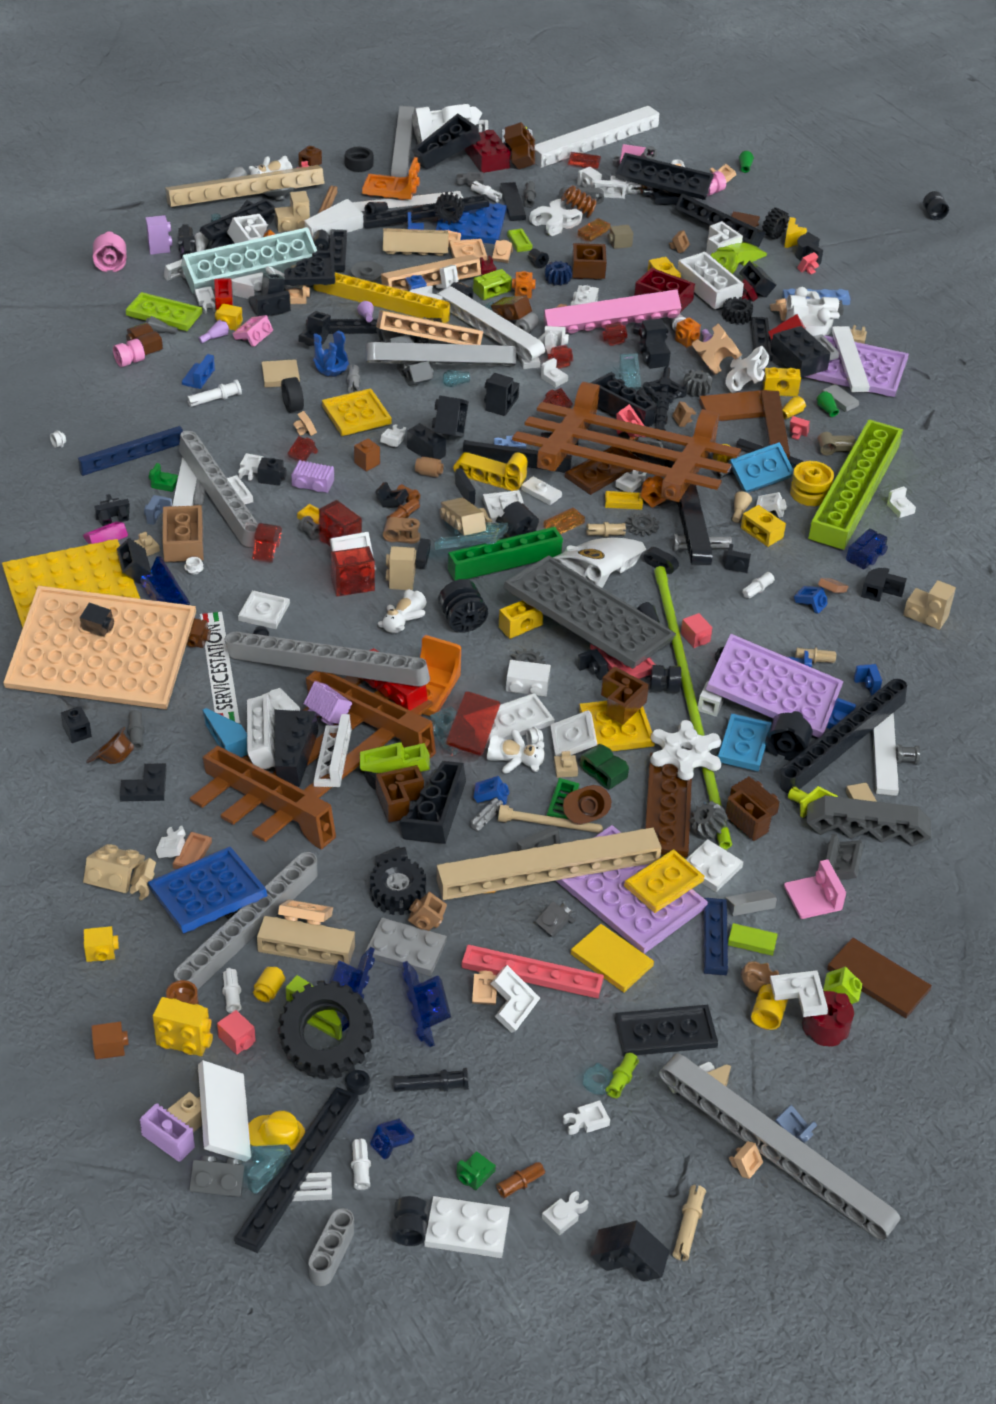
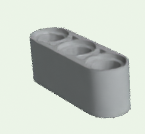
[308,1208,354,1286]

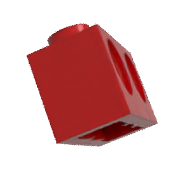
[214,278,233,310]

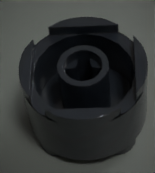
[495,501,539,539]
[765,711,813,761]

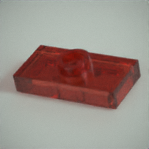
[568,152,601,168]

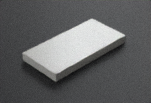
[461,693,554,750]
[198,1060,251,1162]

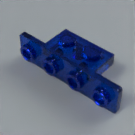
[140,556,190,605]
[329,946,375,1032]
[402,961,451,1047]

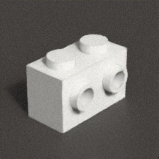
[571,285,599,306]

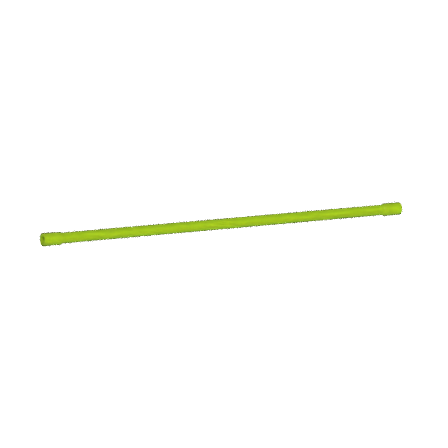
[654,566,732,849]

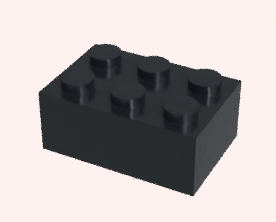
[771,326,831,378]
[432,395,469,437]

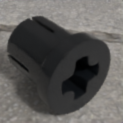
[528,249,549,268]

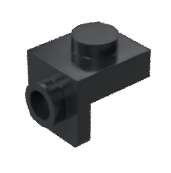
[375,482,409,507]
[722,544,751,573]

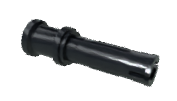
[394,1068,469,1092]

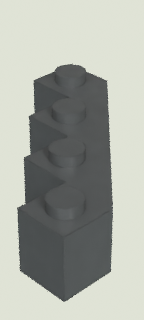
[376,328,434,386]
[807,795,931,846]

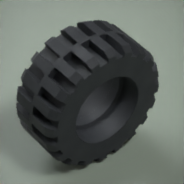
[278,980,374,1079]

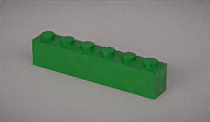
[448,527,563,581]

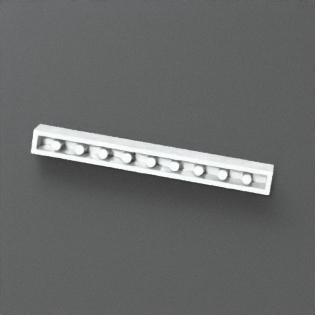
[535,106,659,168]

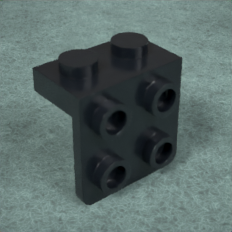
[248,290,291,317]

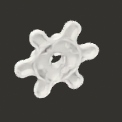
[650,720,721,780]

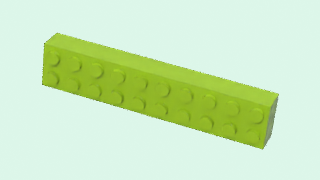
[808,420,903,550]

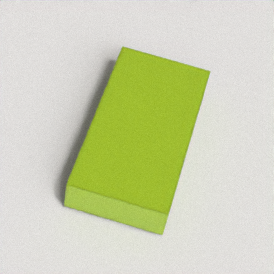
[507,228,533,252]
[728,923,778,956]

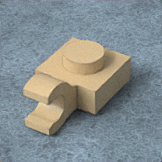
[130,858,156,900]

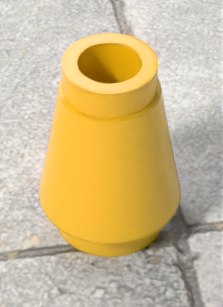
[782,396,806,419]

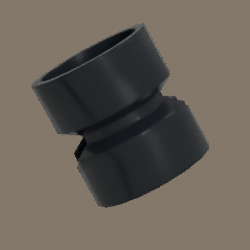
[923,191,949,220]
[650,665,681,693]
[392,1196,428,1246]

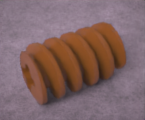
[561,185,596,218]

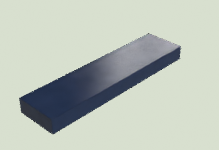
[703,898,728,976]

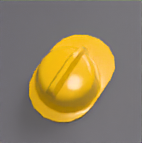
[248,1111,305,1151]

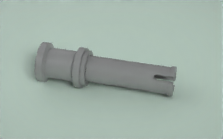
[673,534,732,551]

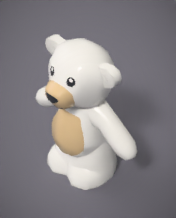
[249,156,292,175]
[378,589,427,633]
[487,729,545,774]

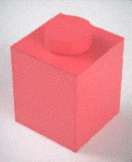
[681,613,712,648]
[217,1010,256,1055]

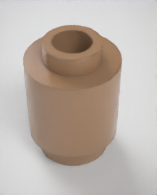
[415,457,444,478]

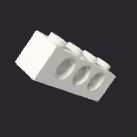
[247,694,275,769]

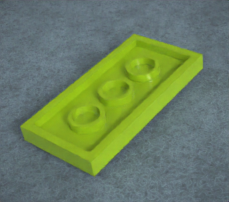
[125,292,202,331]

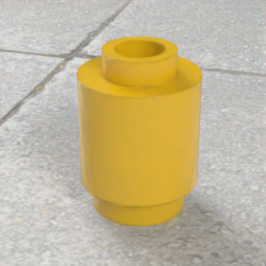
[253,967,285,1002]

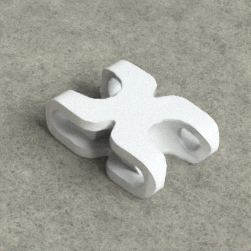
[529,199,583,236]
[726,346,769,393]

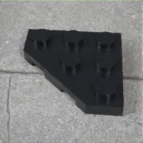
[284,250,335,286]

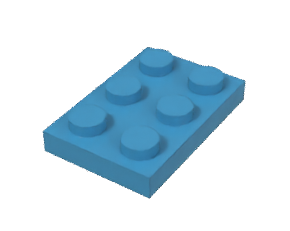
[729,442,794,493]
[718,713,771,772]

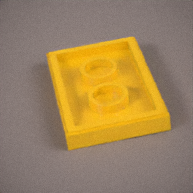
[624,849,705,913]
[571,924,654,993]

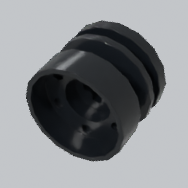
[438,579,488,633]

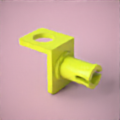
[788,786,838,818]

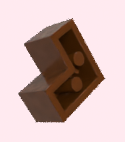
[504,122,535,169]
[601,666,649,725]
[376,765,424,823]

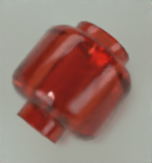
[602,322,628,346]
[548,345,574,369]

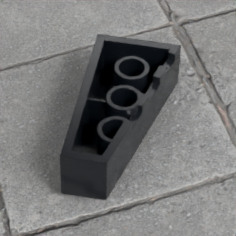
[412,113,481,170]
[590,372,656,427]
[274,709,319,787]
[400,761,466,844]

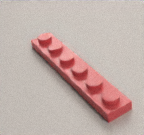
[462,945,604,999]

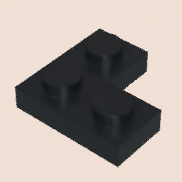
[120,763,167,802]

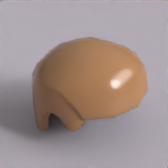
[741,961,779,994]

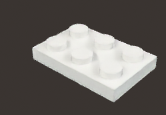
[425,1196,510,1258]

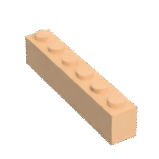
[381,254,481,291]
[376,310,483,345]

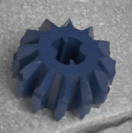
[545,260,572,286]

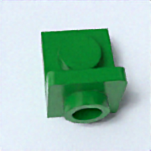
[149,463,179,492]
[457,1151,496,1191]

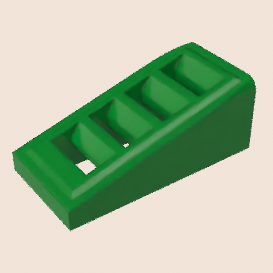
[547,778,580,819]

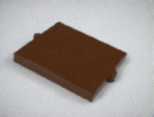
[732,211,760,228]

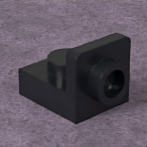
[577,648,608,681]

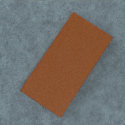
[699,390,764,421]

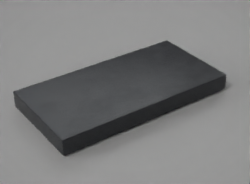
[615,1004,718,1057]

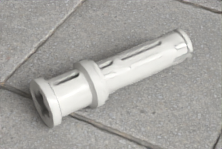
[187,379,242,407]

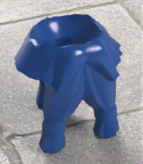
[313,331,349,376]

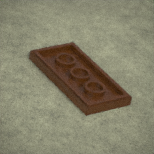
[565,446,642,495]
[827,938,932,1018]

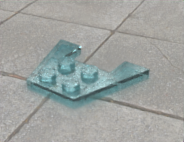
[434,522,508,550]

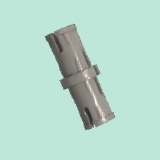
[347,365,361,393]

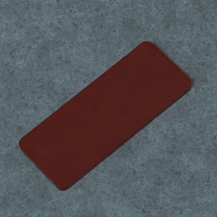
[446,691,501,756]

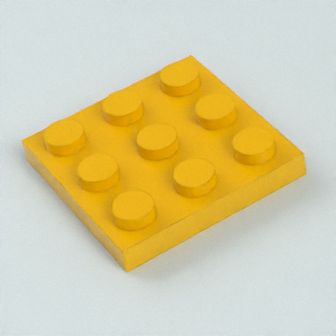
[322,388,392,436]
[579,701,655,751]

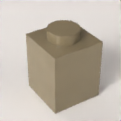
[608,225,633,249]

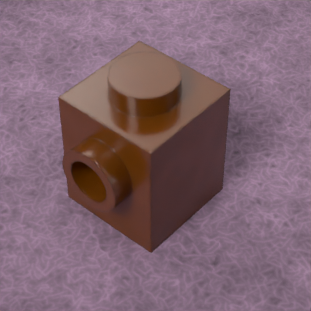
[298,145,322,167]
[186,618,211,648]

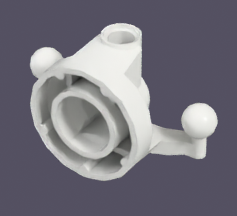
[785,287,840,336]

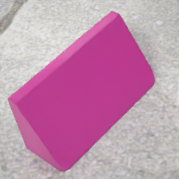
[83,521,128,544]

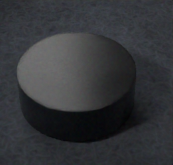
[345,1070,370,1095]

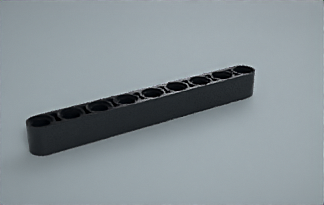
[677,484,712,565]
[780,679,907,793]

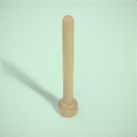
[498,804,603,833]

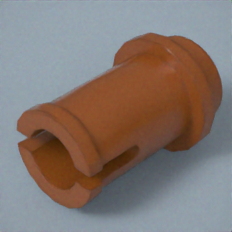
[397,484,421,502]

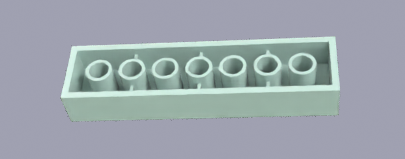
[181,227,317,294]

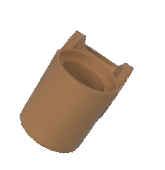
[383,517,420,544]

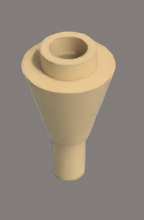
[732,492,752,523]

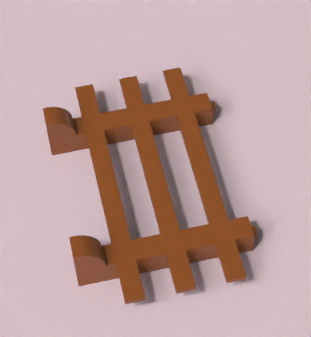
[512,382,741,502]
[190,671,436,850]

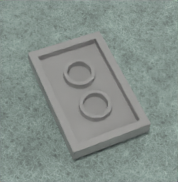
[365,918,447,976]

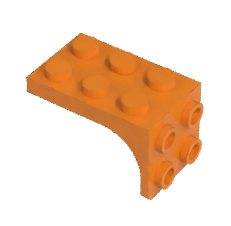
[362,157,420,200]
[420,635,461,717]

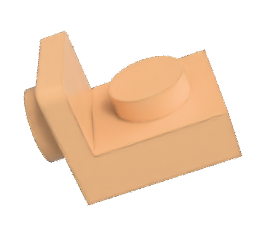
[286,285,310,304]
[472,971,497,1005]

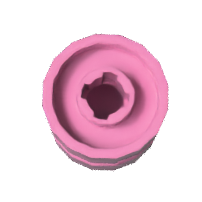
[707,171,726,196]
[113,339,145,367]

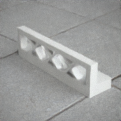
[314,714,352,787]

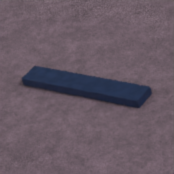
[78,426,183,476]

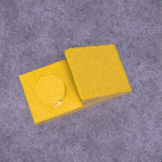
[784,217,807,248]

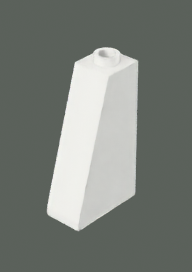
[304,199,363,239]

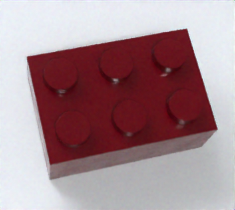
[465,130,510,173]
[634,268,695,313]

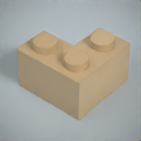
[275,191,310,232]
[386,546,416,590]
[904,580,956,630]

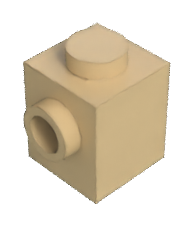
[167,1092,202,1132]

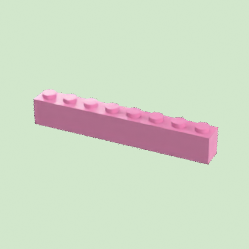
[544,290,681,333]

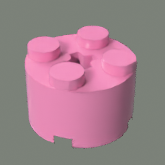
[93,231,127,272]

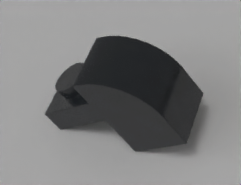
[795,232,823,265]
[298,311,331,346]
[861,568,907,602]

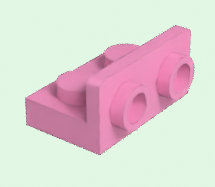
[232,315,273,347]

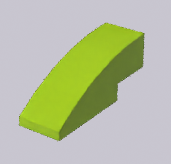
[725,243,767,266]
[360,742,430,773]
[286,975,342,1041]

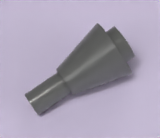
[146,315,178,334]

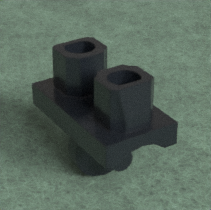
[94,494,130,526]

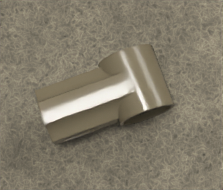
[817,432,855,456]

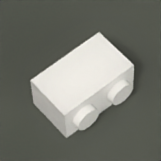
[506,660,551,696]

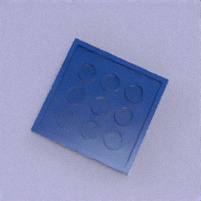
[436,203,507,244]
[148,847,268,933]

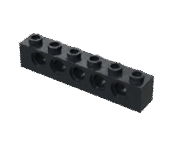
[675,194,766,247]

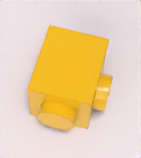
[215,304,243,331]
[84,926,119,962]

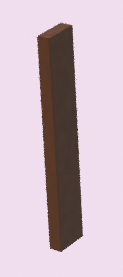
[761,390,790,459]

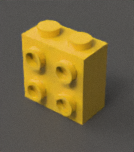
[153,997,213,1056]

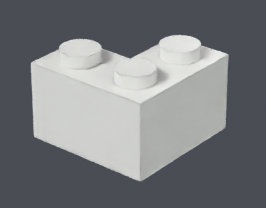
[227,214,268,243]
[706,222,743,255]

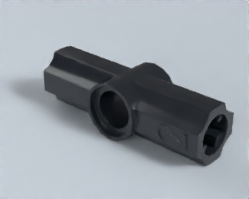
[178,224,195,259]

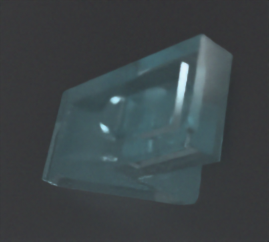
[619,353,641,389]
[247,1144,291,1195]

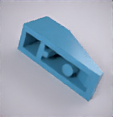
[202,708,248,757]

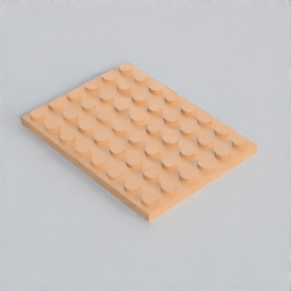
[3,586,196,709]

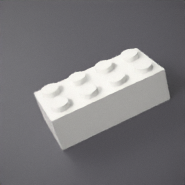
[678,252,744,309]

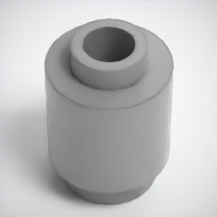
[515,312,539,333]

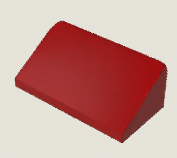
[768,314,806,339]

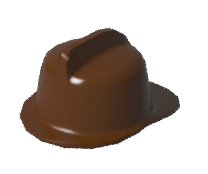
[86,727,134,764]
[563,785,612,825]

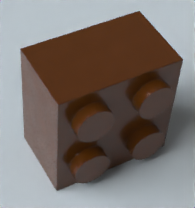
[572,243,607,280]

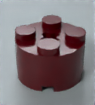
[802,991,854,1047]

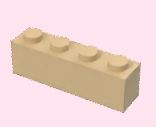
[383,228,449,256]
[440,497,486,535]
[257,916,355,968]

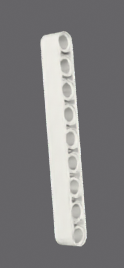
[436,286,545,361]

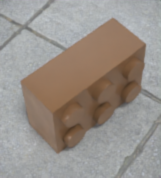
[163,505,204,562]

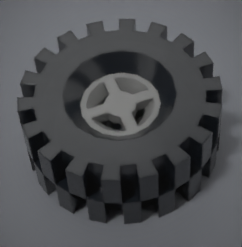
[370,857,426,915]

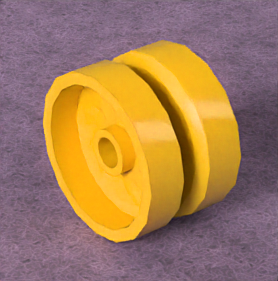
[790,461,834,506]

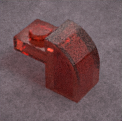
[252,523,282,563]

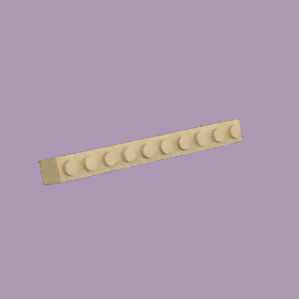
[165,165,324,207]
[436,828,661,900]

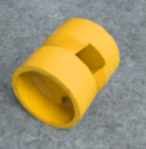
[751,984,788,1030]

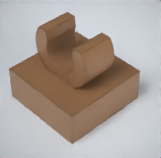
[669,230,690,253]
[672,401,696,427]

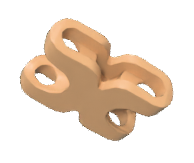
[692,324,742,375]

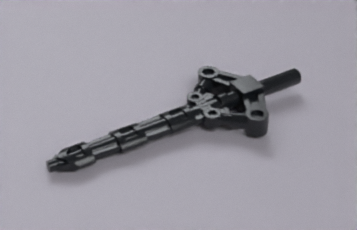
[643,367,687,441]

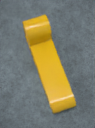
[453,452,527,491]

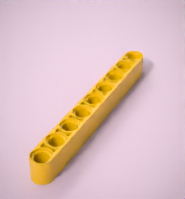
[313,273,450,323]

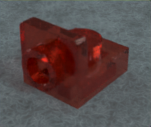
[543,388,573,408]
[287,436,318,462]

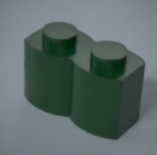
[580,744,629,790]

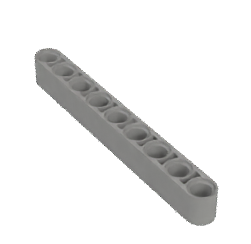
[391,106,415,177]
[365,342,516,366]
[179,431,260,547]
[174,852,317,990]

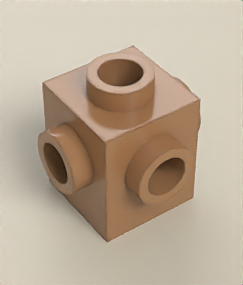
[408,892,447,931]

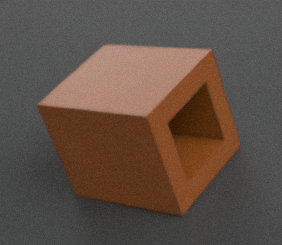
[354,438,380,471]
[92,1022,129,1060]

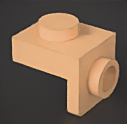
[710,164,736,183]
[492,240,513,263]
[770,298,787,321]

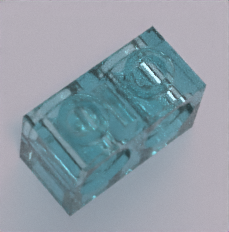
[430,706,474,756]

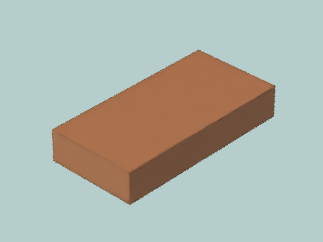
[818,578,849,593]
[173,832,212,869]

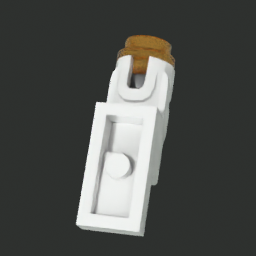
[595,176,647,199]

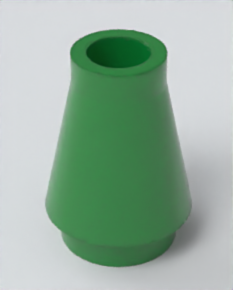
[739,151,754,173]
[817,391,839,417]

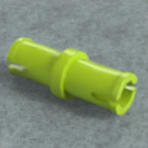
[606,1053,639,1098]

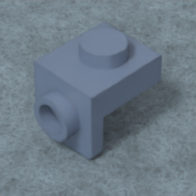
[144,495,172,525]
[773,1105,817,1143]

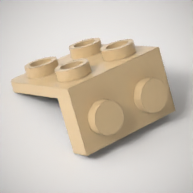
[83,844,145,893]

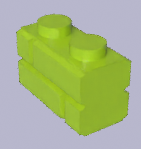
[473,269,512,300]

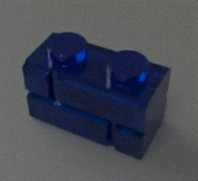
[846,528,888,570]

